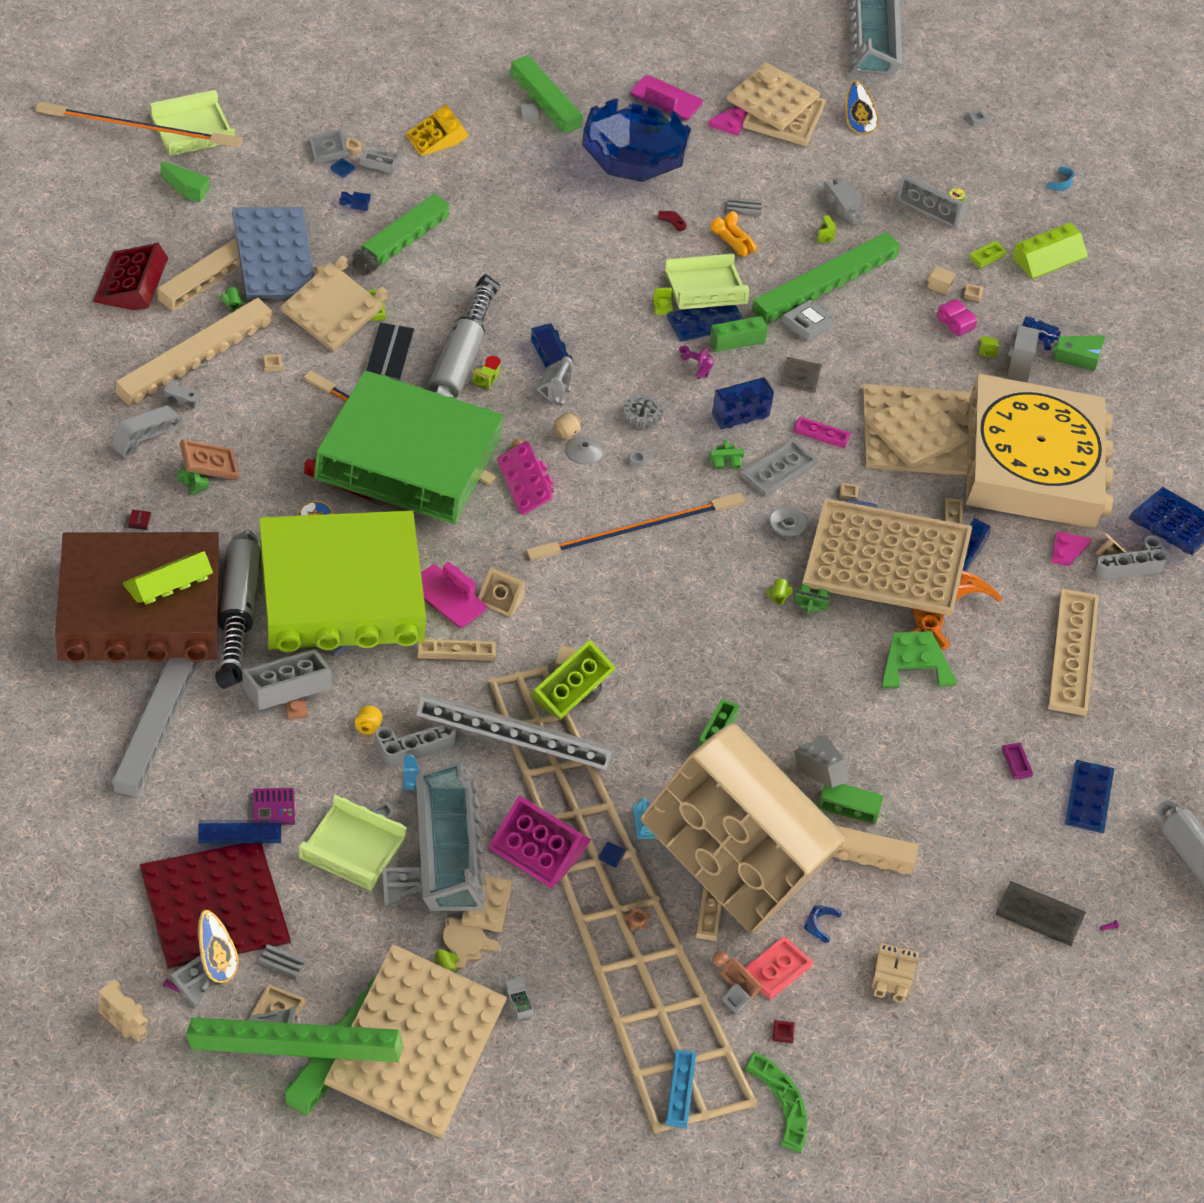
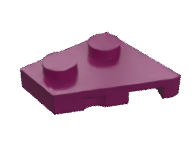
[708,106,748,136]
[1051,531,1092,566]

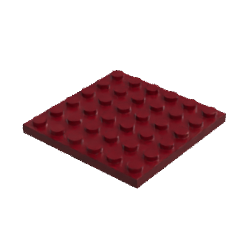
[139,840,291,969]

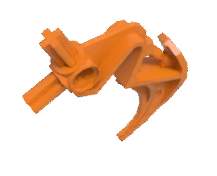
[909,571,1002,651]

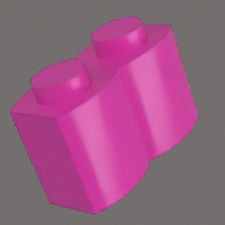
[937,299,977,336]

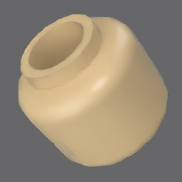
[553,413,581,440]

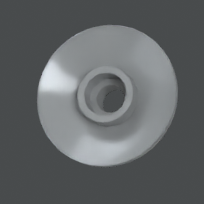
[566,436,603,465]
[770,507,807,537]

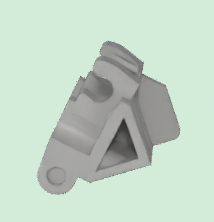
[536,357,574,406]

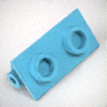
[632,798,657,839]

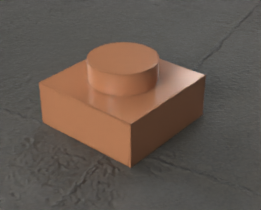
[284,698,308,720]

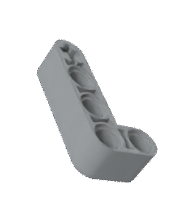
[112,406,182,459]
[1094,535,1167,580]
[375,724,456,766]

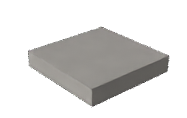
[308,128,349,164]

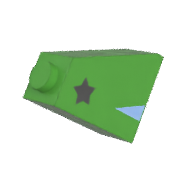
[1052,335,1105,371]

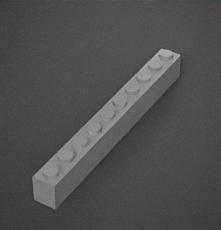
[111,658,198,798]
[416,693,615,770]

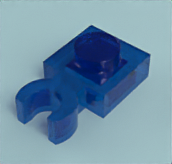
[339,191,371,211]

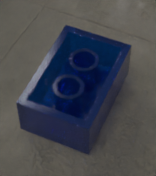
[712,377,774,429]

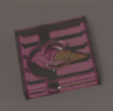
[780,357,822,393]

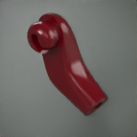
[658,211,687,231]

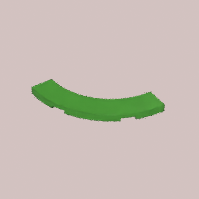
[745,1051,807,1153]

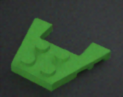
[881,631,957,688]

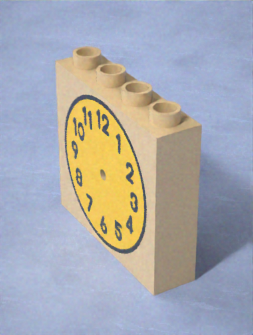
[966,374,1113,528]

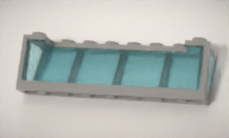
[848,0,903,75]
[416,762,486,911]

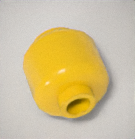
[355,705,383,735]

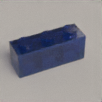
[530,323,573,369]

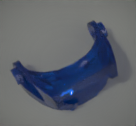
[804,905,842,943]

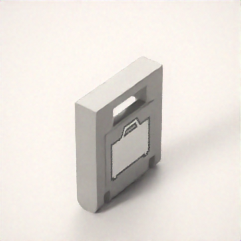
[782,300,837,341]

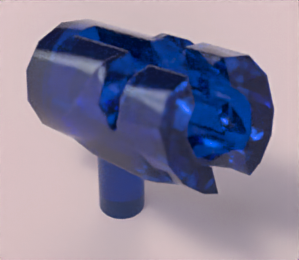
[1022,315,1062,351]

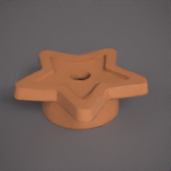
[624,907,651,930]

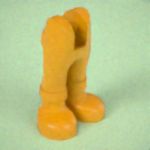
[710,211,757,257]

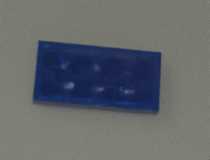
[667,305,743,342]
[1064,760,1115,834]

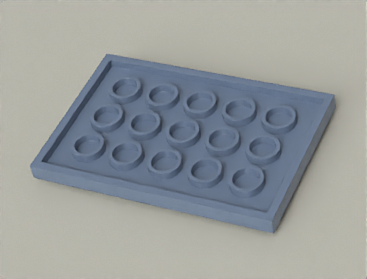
[232,207,314,299]

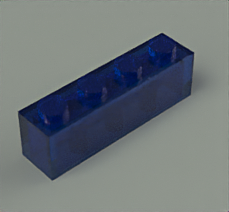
[198,820,281,844]

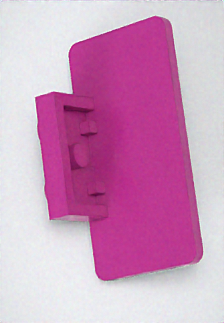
[631,75,703,120]
[497,441,555,515]
[421,562,487,628]

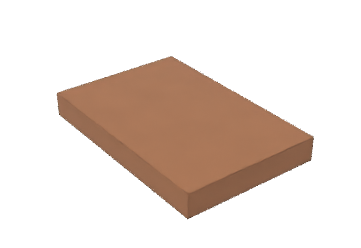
[179,439,239,480]

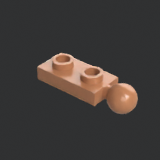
[713,951,763,1002]

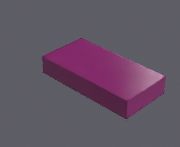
[1001,742,1033,779]

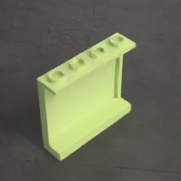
[150,90,235,156]
[665,254,749,309]
[299,795,407,891]

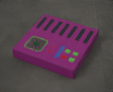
[253,788,295,826]

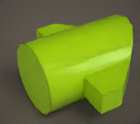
[766,578,793,605]
[433,949,460,973]

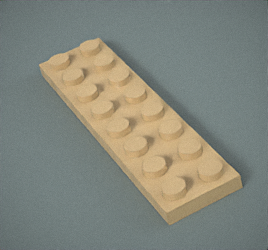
[1048,588,1099,716]

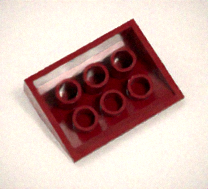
[93,243,168,310]

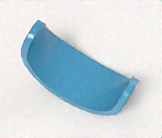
[1047,166,1074,191]
[403,754,420,790]

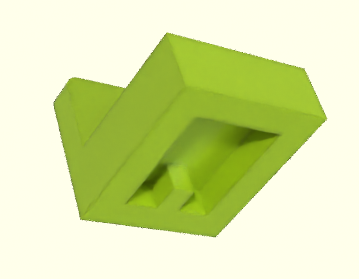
[653,288,673,315]
[979,336,999,357]

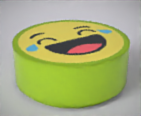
[948,188,966,202]

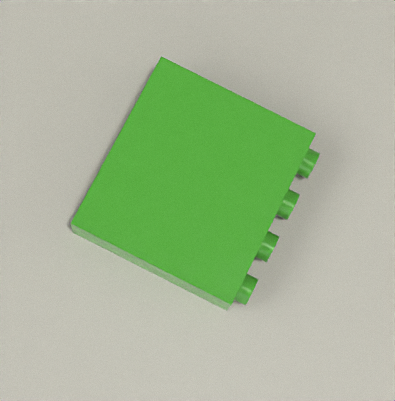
[314,370,504,525]

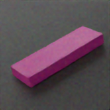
[793,416,851,449]

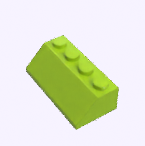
[1012,222,1088,279]
[123,551,213,605]
[529,640,616,719]

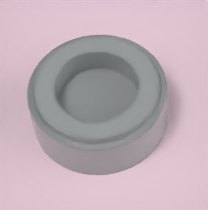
[628,451,647,468]

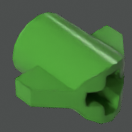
[221,287,246,312]

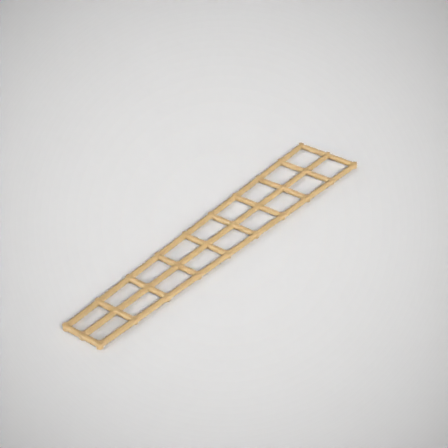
[489,666,757,1134]

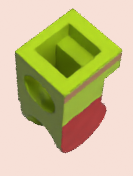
[472,356,501,390]

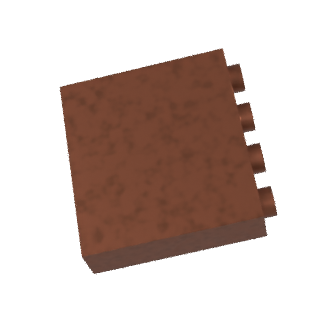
[55,532,220,663]

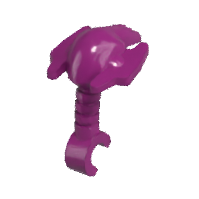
[678,346,714,380]

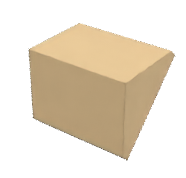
[478,567,525,617]

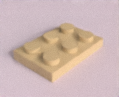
[461,876,512,932]

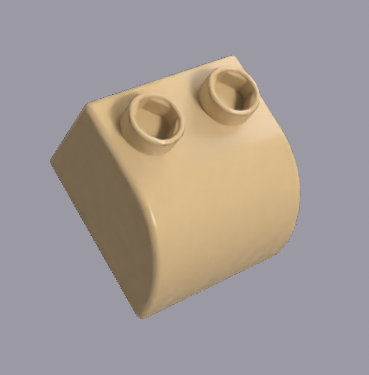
[641,723,846,933]

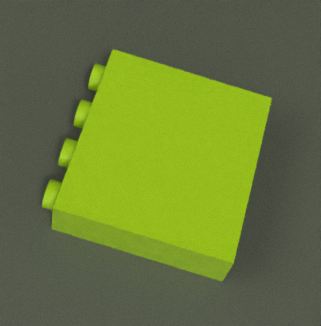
[259,511,426,652]

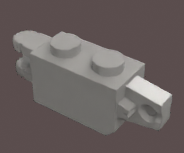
[823,178,862,225]

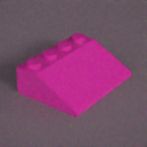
[488,796,591,889]

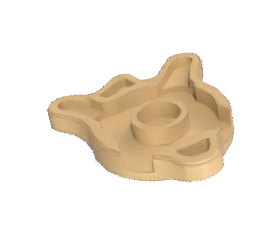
[443,917,499,970]

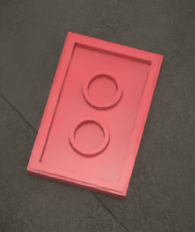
[745,936,814,1000]

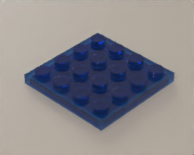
[1129,487,1204,555]

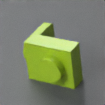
[817,215,836,243]

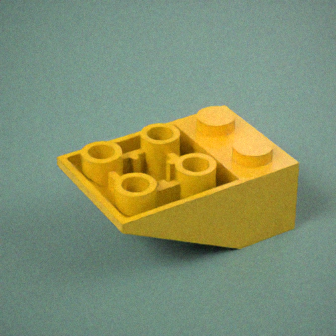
[405,104,469,156]

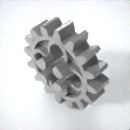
[623,394,663,429]

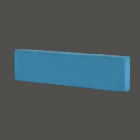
[665,1049,697,1129]

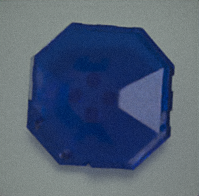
[582,98,691,182]

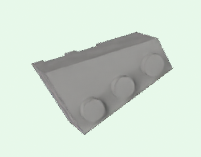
[1007,325,1039,383]
[794,735,848,788]

